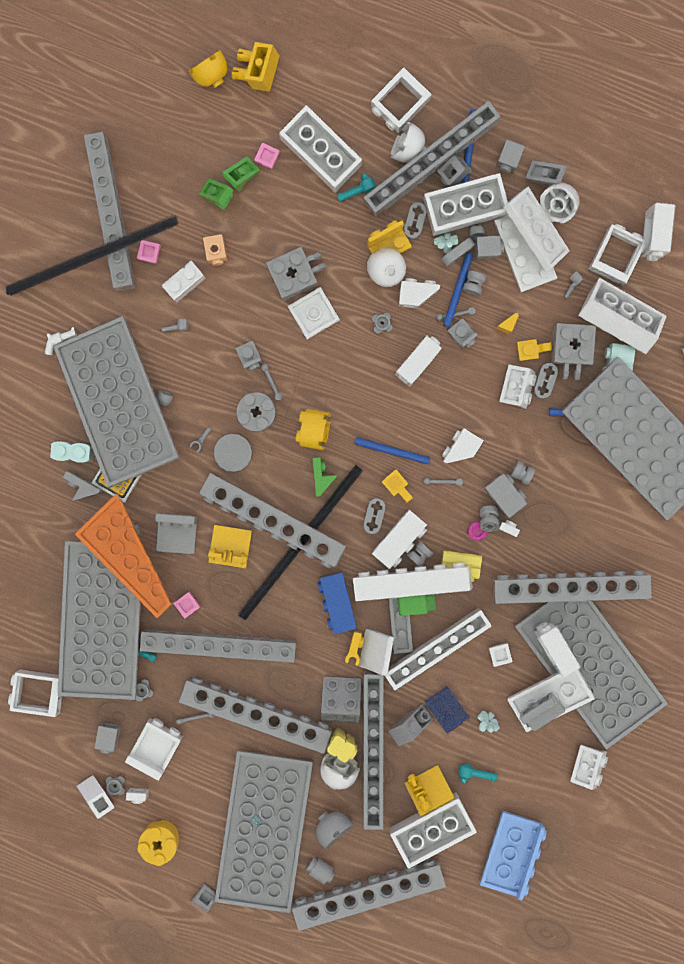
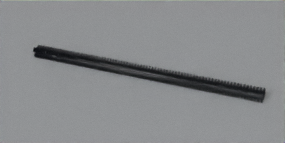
[5,215,179,296]
[238,464,363,620]

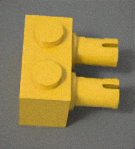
[232,42,280,92]

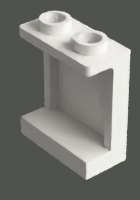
[125,718,183,781]

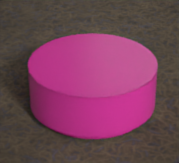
[468,521,487,541]

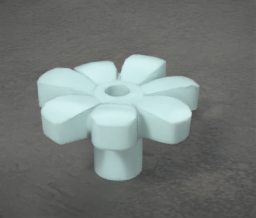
[434,233,458,254]
[478,711,500,733]

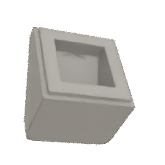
[191,884,216,913]

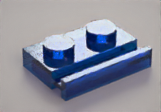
[425,686,469,734]

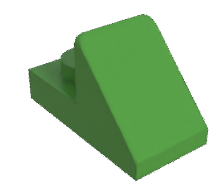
[222,156,260,192]
[199,178,234,210]
[313,457,338,496]
[397,594,437,616]

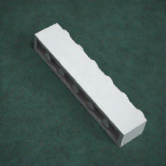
[353,562,473,601]
[385,607,491,690]

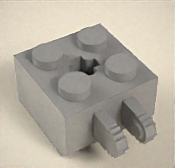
[266,247,327,301]
[551,323,596,380]

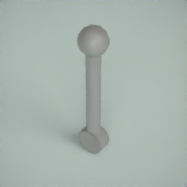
[436,307,476,321]
[261,363,282,401]
[423,478,463,486]
[175,713,215,724]

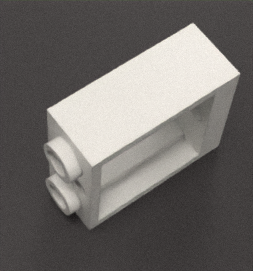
[371,67,431,133]
[641,203,675,261]
[588,224,647,286]
[395,336,442,387]
[533,622,581,677]
[8,670,62,717]

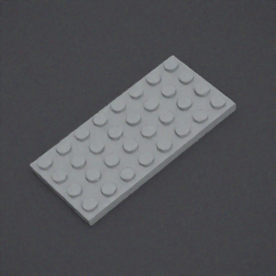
[53,316,180,488]
[561,357,684,521]
[58,541,141,700]
[514,582,668,750]
[215,749,313,913]

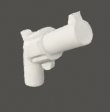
[45,327,77,355]

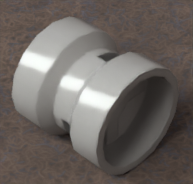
[462,271,487,296]
[510,460,536,486]
[480,506,500,532]
[407,541,434,566]

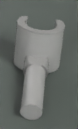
[564,271,582,299]
[162,319,189,332]
[190,427,211,452]

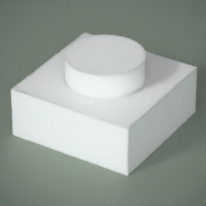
[499,520,520,537]
[488,642,513,667]
[126,788,149,804]

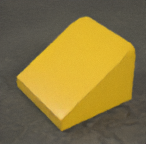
[496,313,519,334]

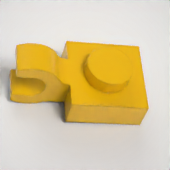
[517,339,552,362]
[382,470,413,502]
[345,629,364,666]

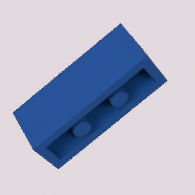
[317,571,357,634]

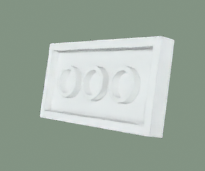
[503,187,570,271]
[494,215,557,293]
[507,669,595,732]

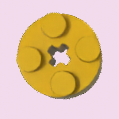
[296,408,331,450]
[138,820,180,866]

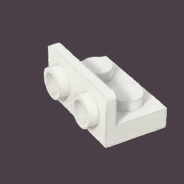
[499,365,536,409]
[570,744,608,790]

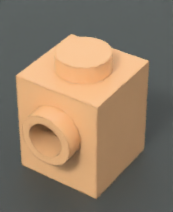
[203,234,228,266]

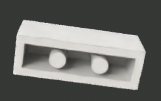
[372,509,427,569]

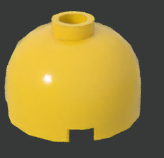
[188,50,228,88]

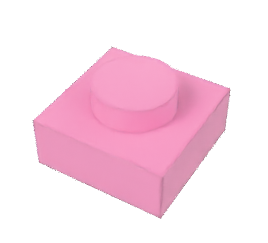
[254,143,280,170]
[137,240,161,264]
[173,591,201,618]

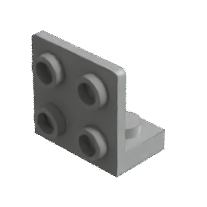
[155,513,198,554]
[321,677,361,723]

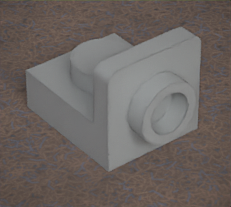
[447,318,478,349]
[235,341,262,371]

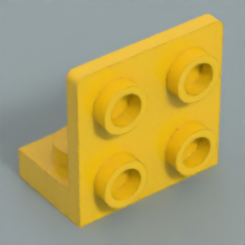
[367,220,412,254]

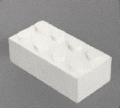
[279,105,362,193]
[423,173,508,236]
[578,278,667,354]
[389,792,477,869]

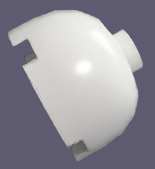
[391,122,426,163]
[540,183,580,223]
[367,247,406,287]
[320,753,360,790]

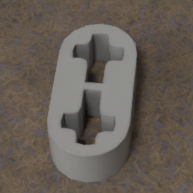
[404,202,427,240]
[441,237,476,267]
[533,363,558,399]
[364,498,385,534]

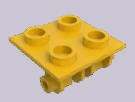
[208,525,252,568]
[405,765,455,817]

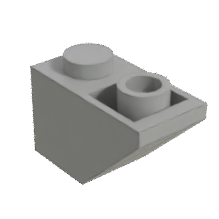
[388,704,433,746]

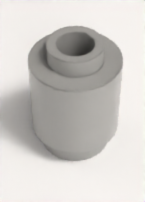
[305,857,335,884]

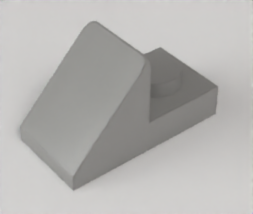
[526,160,567,187]
[63,471,104,501]

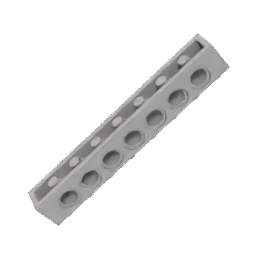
[364,101,501,217]
[84,132,136,292]
[199,473,347,568]
[492,570,652,604]
[140,629,297,663]
[363,671,383,830]
[179,676,332,754]
[292,858,446,931]

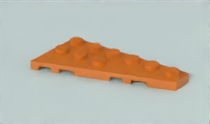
[75,493,172,618]

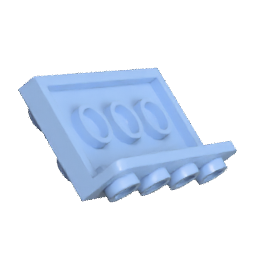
[479,810,547,901]

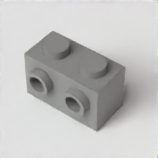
[483,473,527,518]

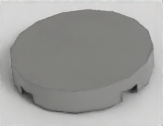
[214,434,252,472]

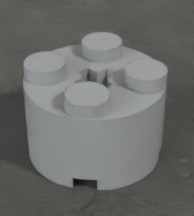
[237,392,277,432]

